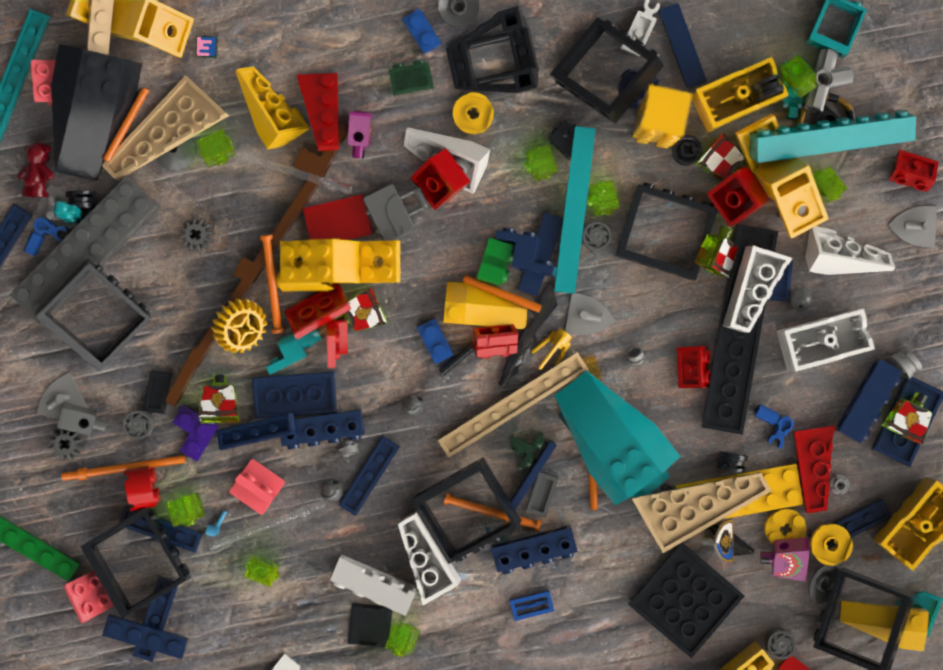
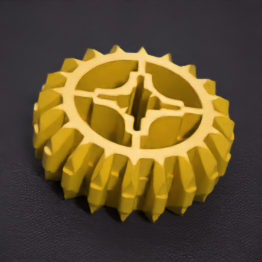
[211,298,268,354]

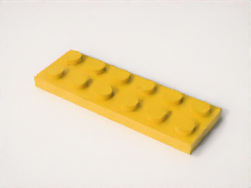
[674,463,804,519]

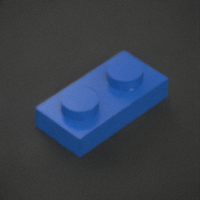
[402,8,442,55]
[417,318,453,364]

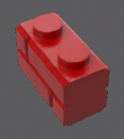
[472,324,518,359]

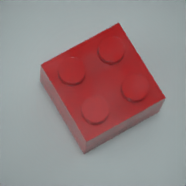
[410,149,471,210]
[706,166,771,227]

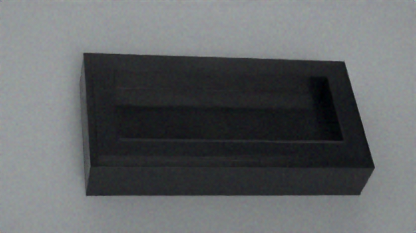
[143,370,172,414]

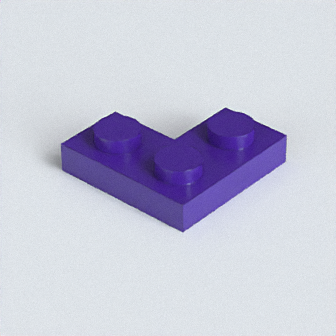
[172,405,219,461]

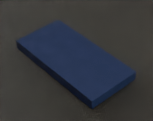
[252,371,338,419]
[872,377,943,467]

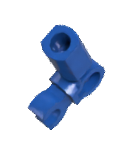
[23,217,69,256]
[754,404,794,449]

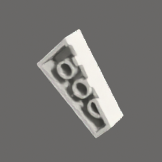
[723,246,792,333]
[398,511,461,605]
[330,554,417,616]

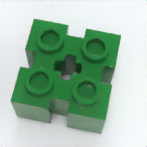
[477,238,514,286]

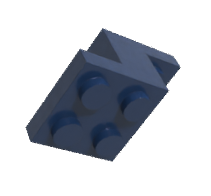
[495,227,557,277]

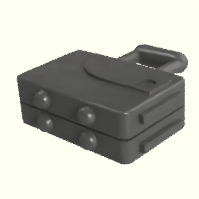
[363,183,429,241]

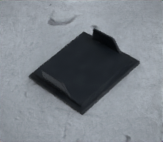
[348,603,393,648]

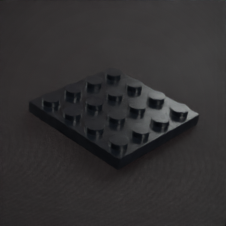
[628,542,745,659]

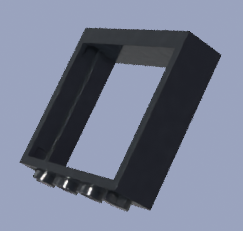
[550,17,664,124]
[615,182,718,281]
[35,259,151,371]
[410,457,522,564]
[80,508,191,619]
[813,567,915,670]

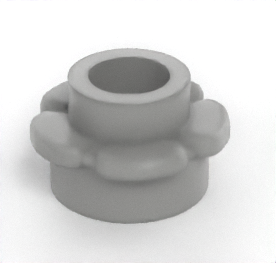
[626,346,646,365]
[339,440,359,457]
[829,474,850,495]

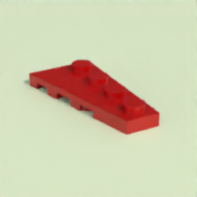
[296,73,339,151]
[793,425,835,513]

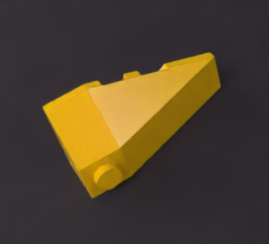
[235,66,310,150]
[443,282,527,329]
[840,600,929,651]

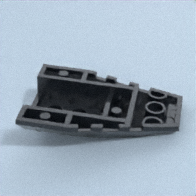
[51,44,142,180]

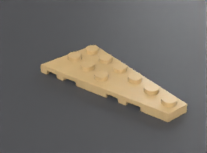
[101,75,229,181]
[631,472,771,553]

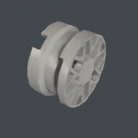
[890,346,922,379]

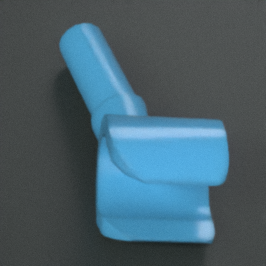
[206,510,227,537]

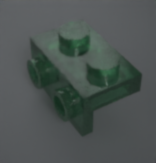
[388,60,434,97]

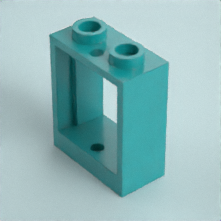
[805,0,867,59]

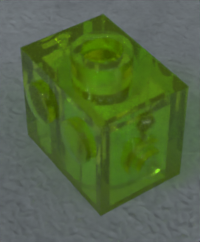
[781,54,817,98]
[196,129,236,167]
[524,144,559,182]
[813,166,848,204]
[587,180,620,216]
[165,492,205,527]
[244,554,281,587]
[385,622,421,657]

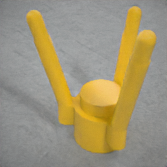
[531,328,572,370]

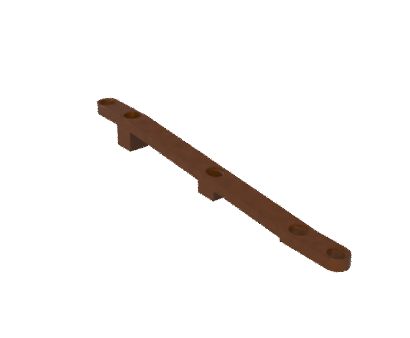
[165,122,349,407]

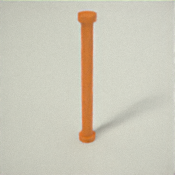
[260,234,285,334]
[443,493,542,532]

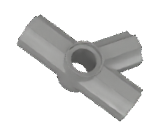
[804,49,854,113]

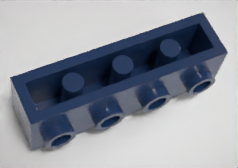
[835,359,903,444]
[280,409,365,450]
[491,525,578,574]

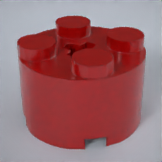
[124,466,161,511]

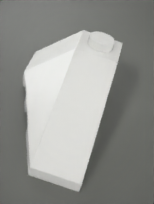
[404,128,490,194]
[805,226,895,275]

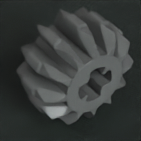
[179,217,215,253]
[49,429,85,461]

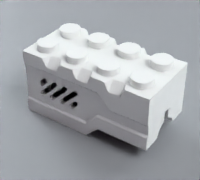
[776,309,875,372]

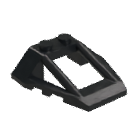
[446,6,539,93]

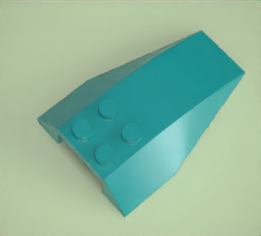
[554,370,681,506]

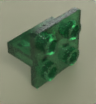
[508,430,545,470]

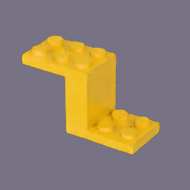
[66,0,194,58]
[735,114,828,238]
[280,239,400,284]

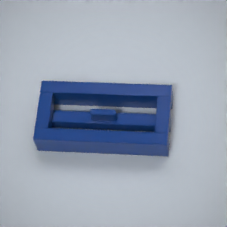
[509,590,554,621]

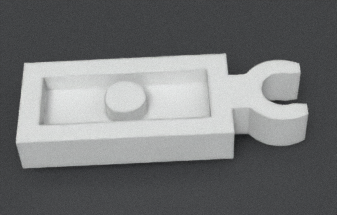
[621,0,660,58]

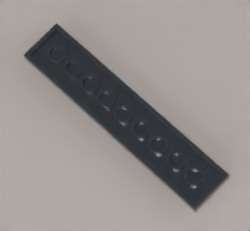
[701,224,778,435]

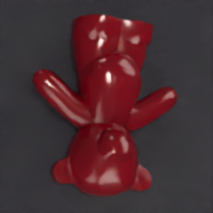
[17,142,54,198]

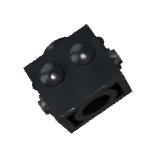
[548,120,577,160]

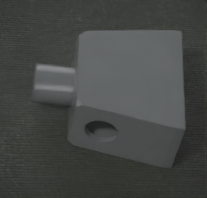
[57,402,108,435]

